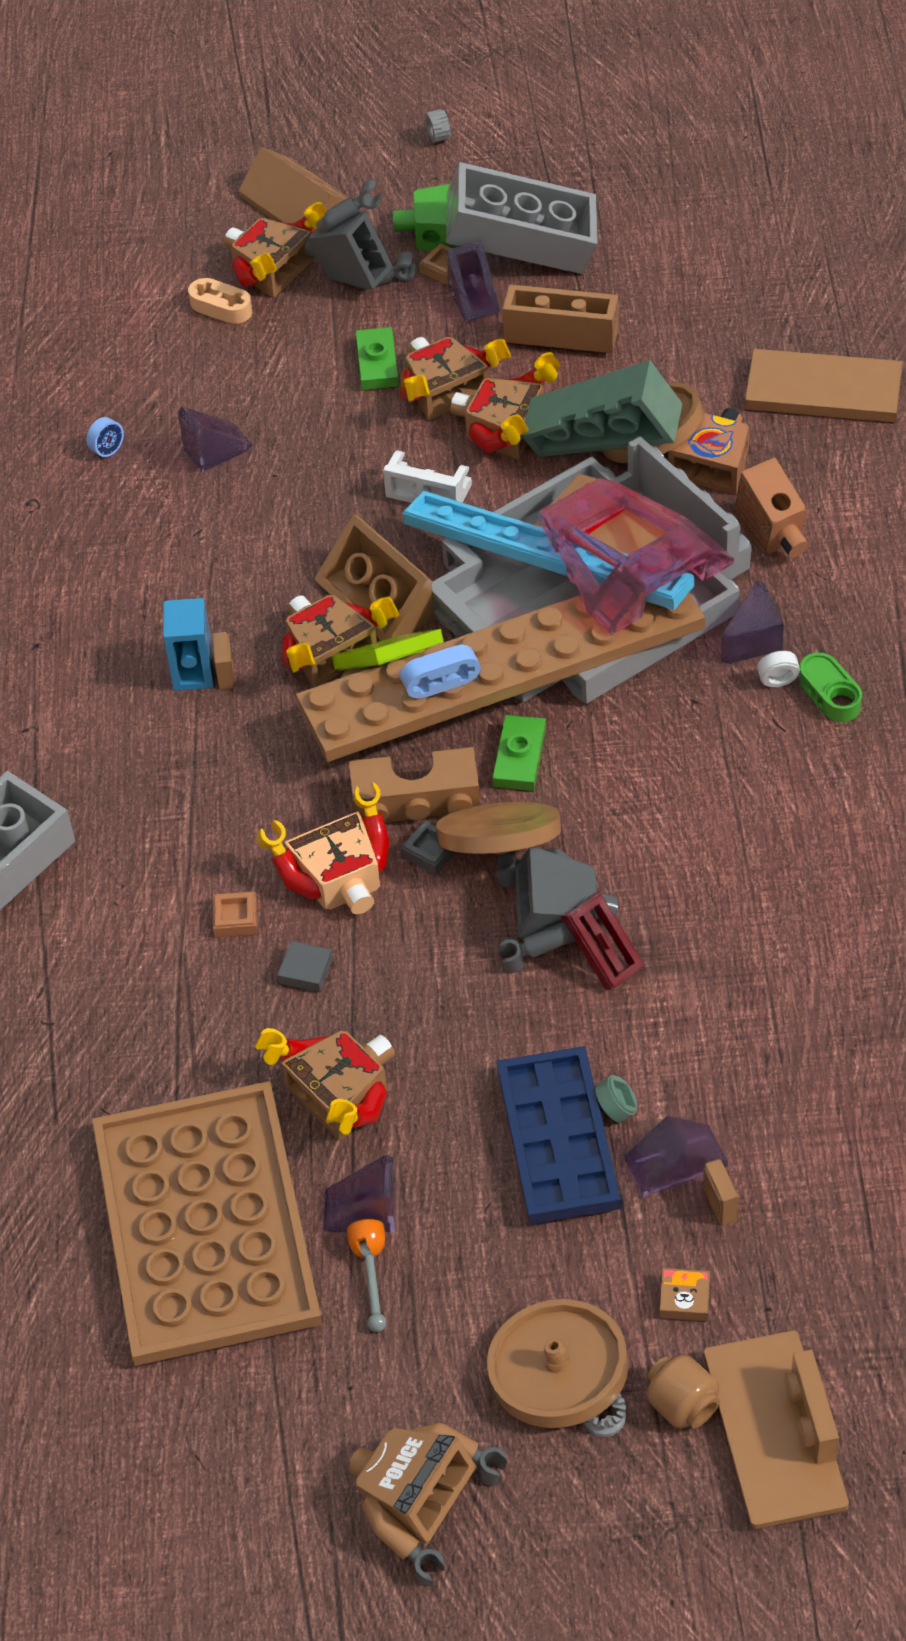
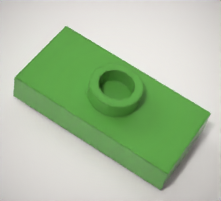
[356,327,399,390]
[493,715,546,791]

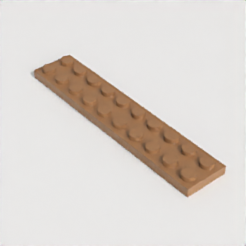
[296,564,706,762]

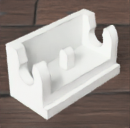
[383,450,472,503]

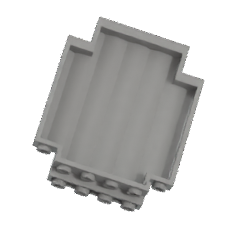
[432,436,752,704]

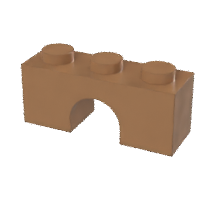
[349,747,480,823]

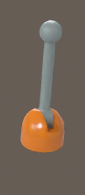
[347,1219,387,1332]

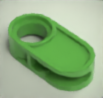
[799,652,862,722]

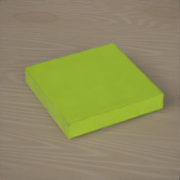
[332,629,444,671]

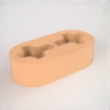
[188,278,252,324]

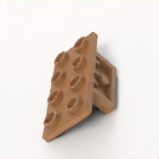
[704,1330,849,1529]

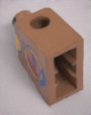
[668,408,749,495]

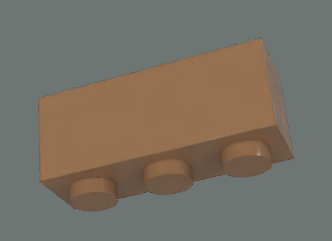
[502,284,619,353]

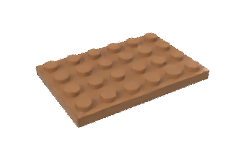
[92,1081,322,1366]

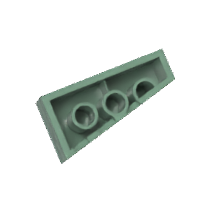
[522,360,683,457]

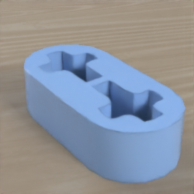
[400,645,481,699]

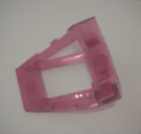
[538,478,734,635]

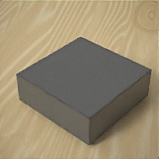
[401,820,455,875]
[277,941,333,993]

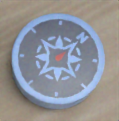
[86,417,124,457]

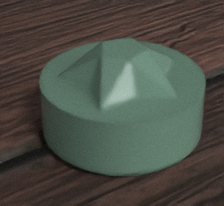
[596,1075,637,1123]

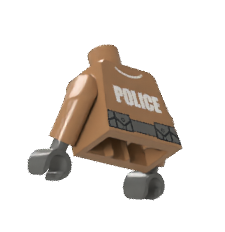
[350,1423,507,1586]

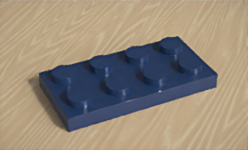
[497,1046,621,1225]

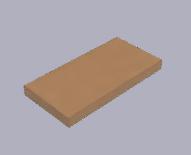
[745,349,903,423]

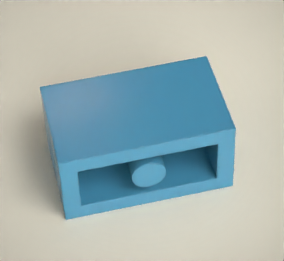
[163,598,214,691]

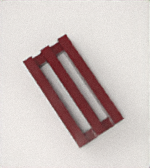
[561,892,645,990]

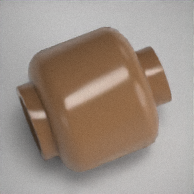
[647,1355,720,1429]

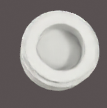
[757,651,800,687]

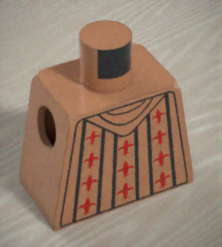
[733,457,809,558]

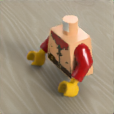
[256,782,390,914]

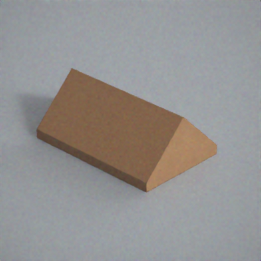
[238,147,360,234]
[314,514,435,640]

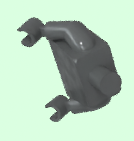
[305,180,416,290]
[495,847,618,974]

